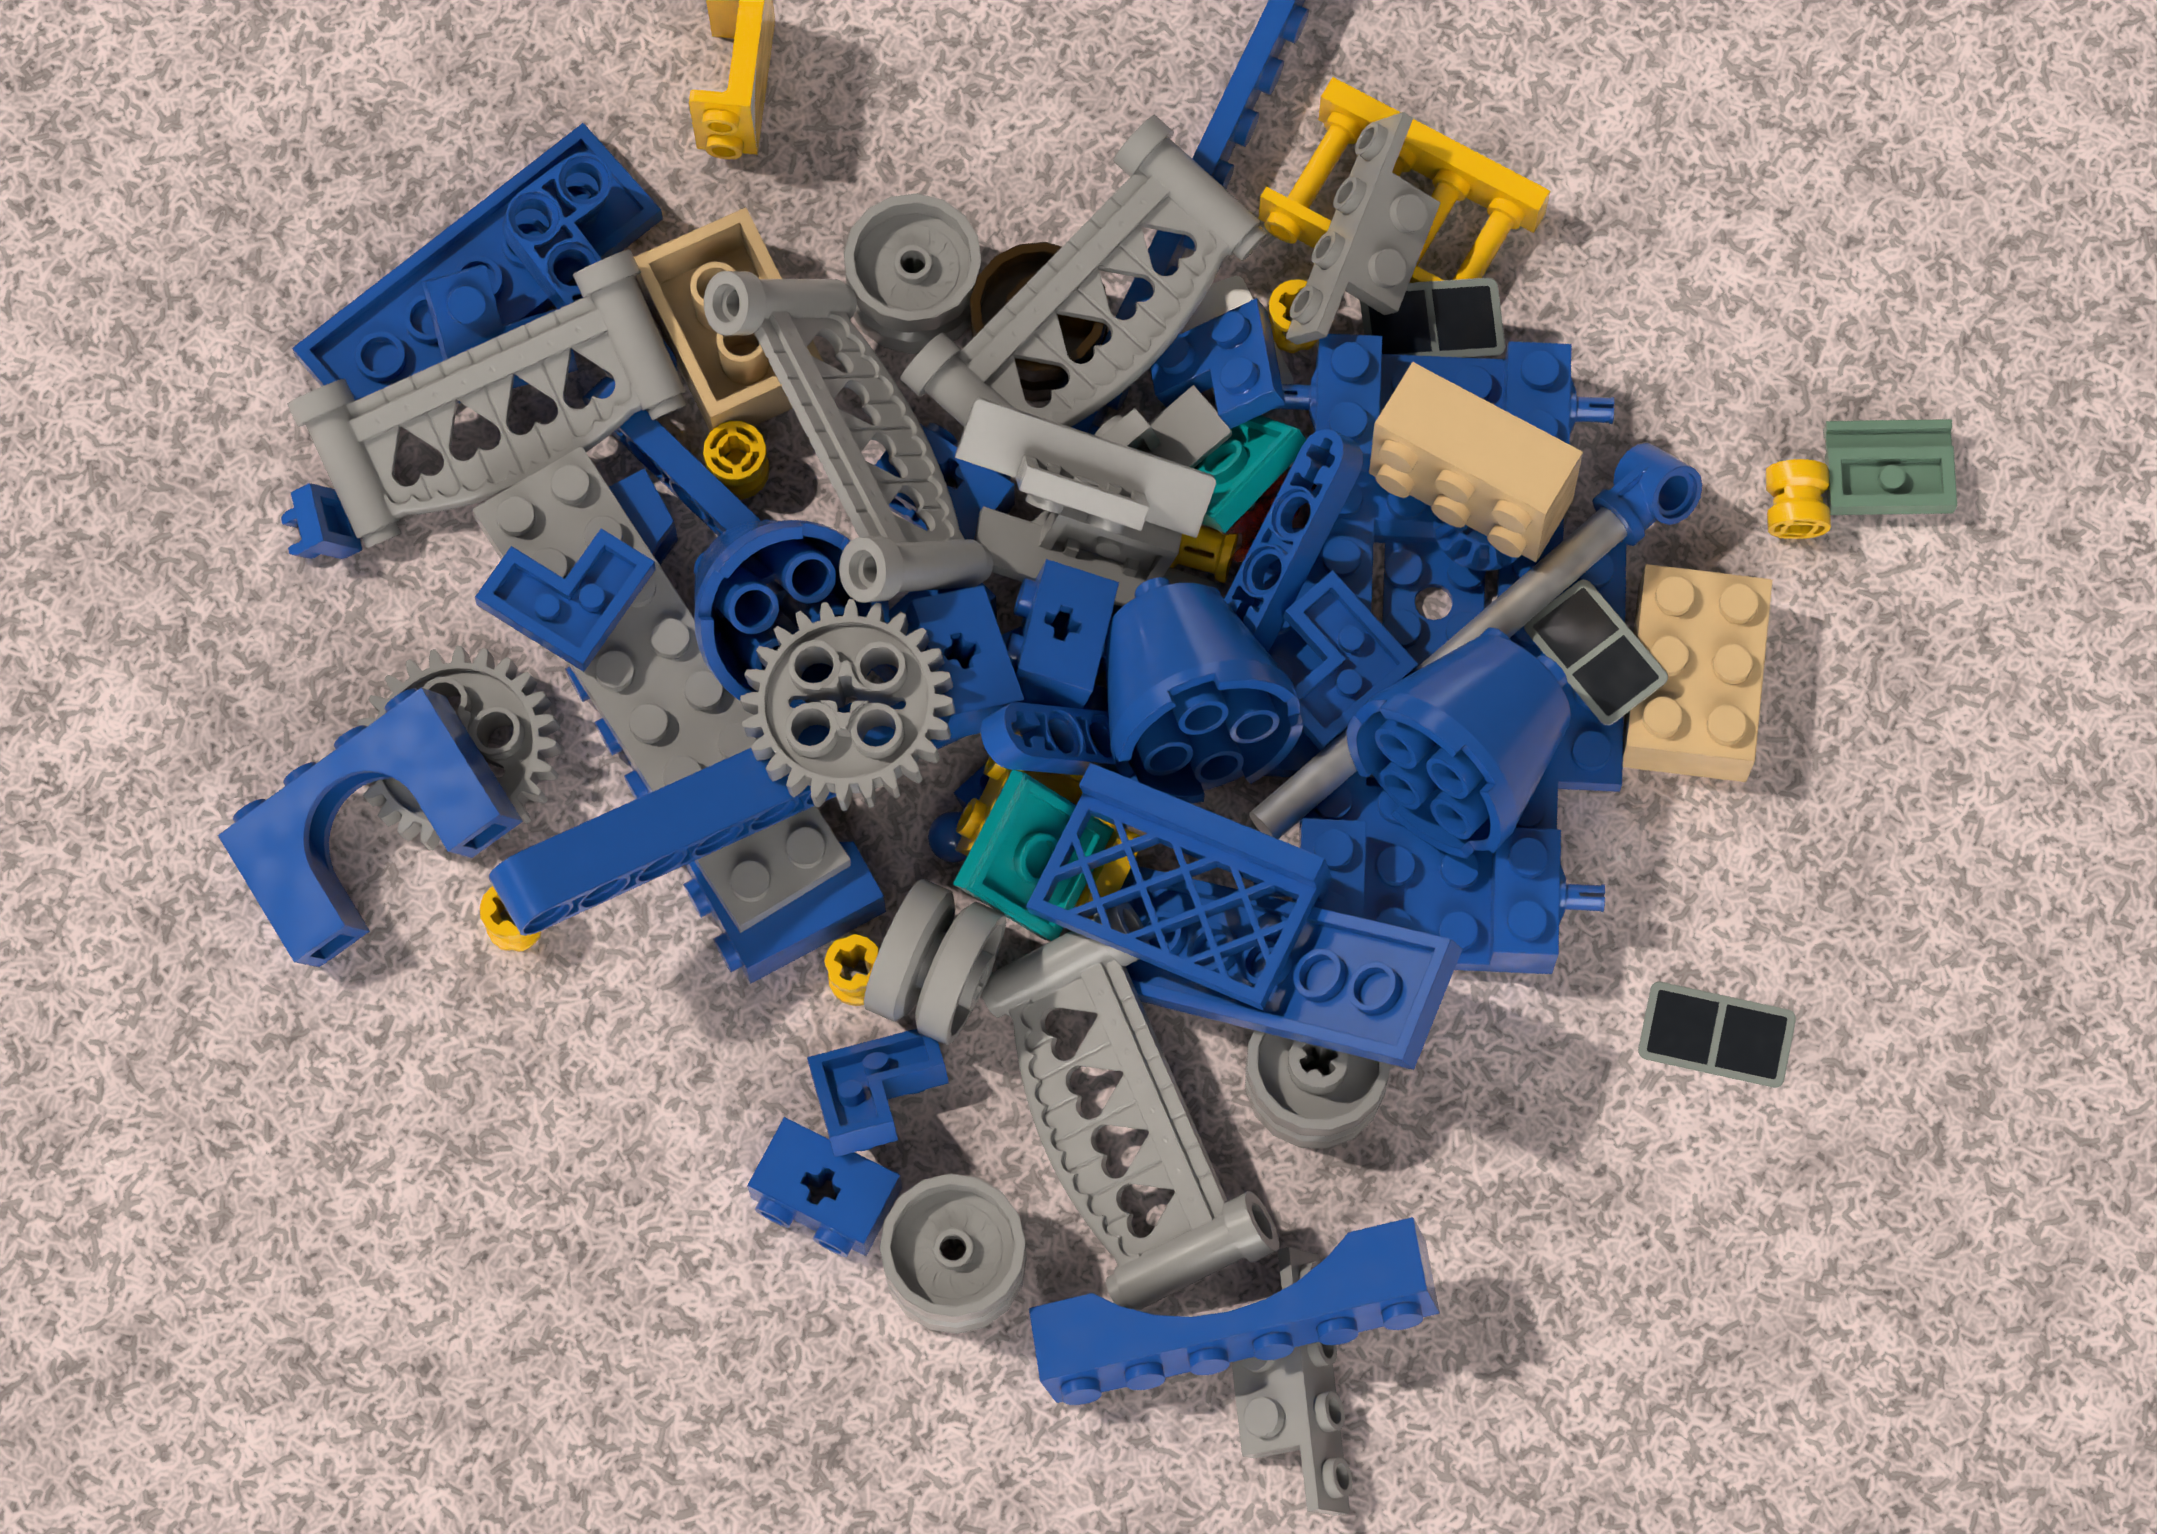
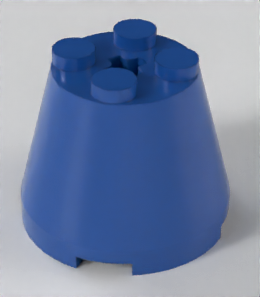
[694,520,889,708]
[1104,577,1304,804]
[1346,628,1571,859]

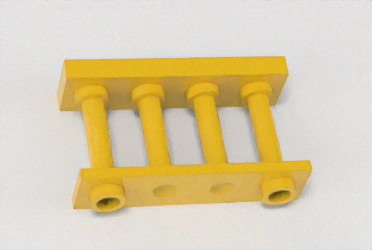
[1258,77,1550,283]

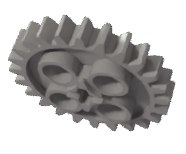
[740,599,955,811]
[357,646,563,851]

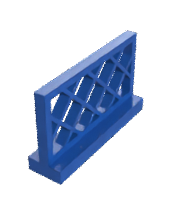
[1026,763,1333,1010]

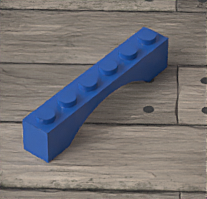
[1029,1217,1440,1405]

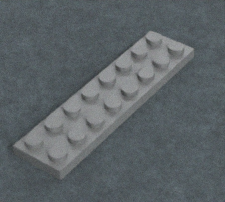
[472,446,851,933]

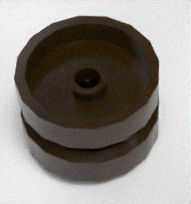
[970,242,1108,402]

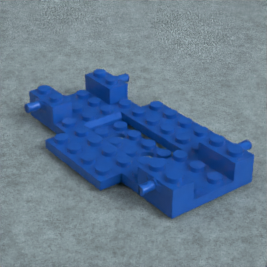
[1246,334,1627,974]

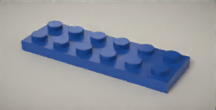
[292,123,663,401]
[1120,866,1462,1070]

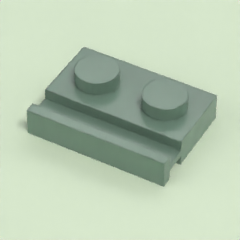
[1823,419,1957,515]

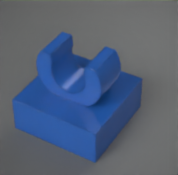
[281,483,363,559]

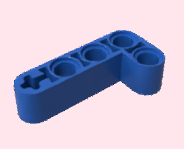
[503,152,677,381]

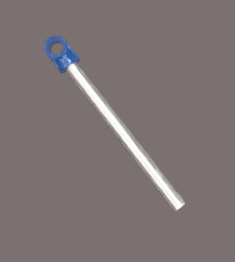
[1249,443,1703,839]

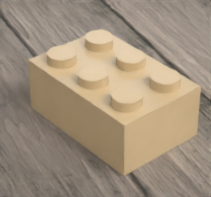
[634,207,823,432]
[1369,362,1583,562]
[1623,564,1773,782]

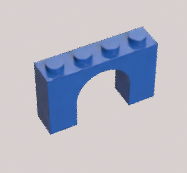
[218,688,523,967]

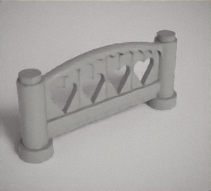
[900,115,1267,427]
[287,249,686,549]
[704,271,993,603]
[981,902,1279,1311]

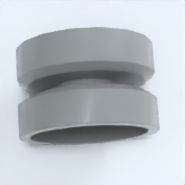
[844,193,982,354]
[864,878,1007,1046]
[1245,1030,1390,1149]
[880,1173,1027,1334]

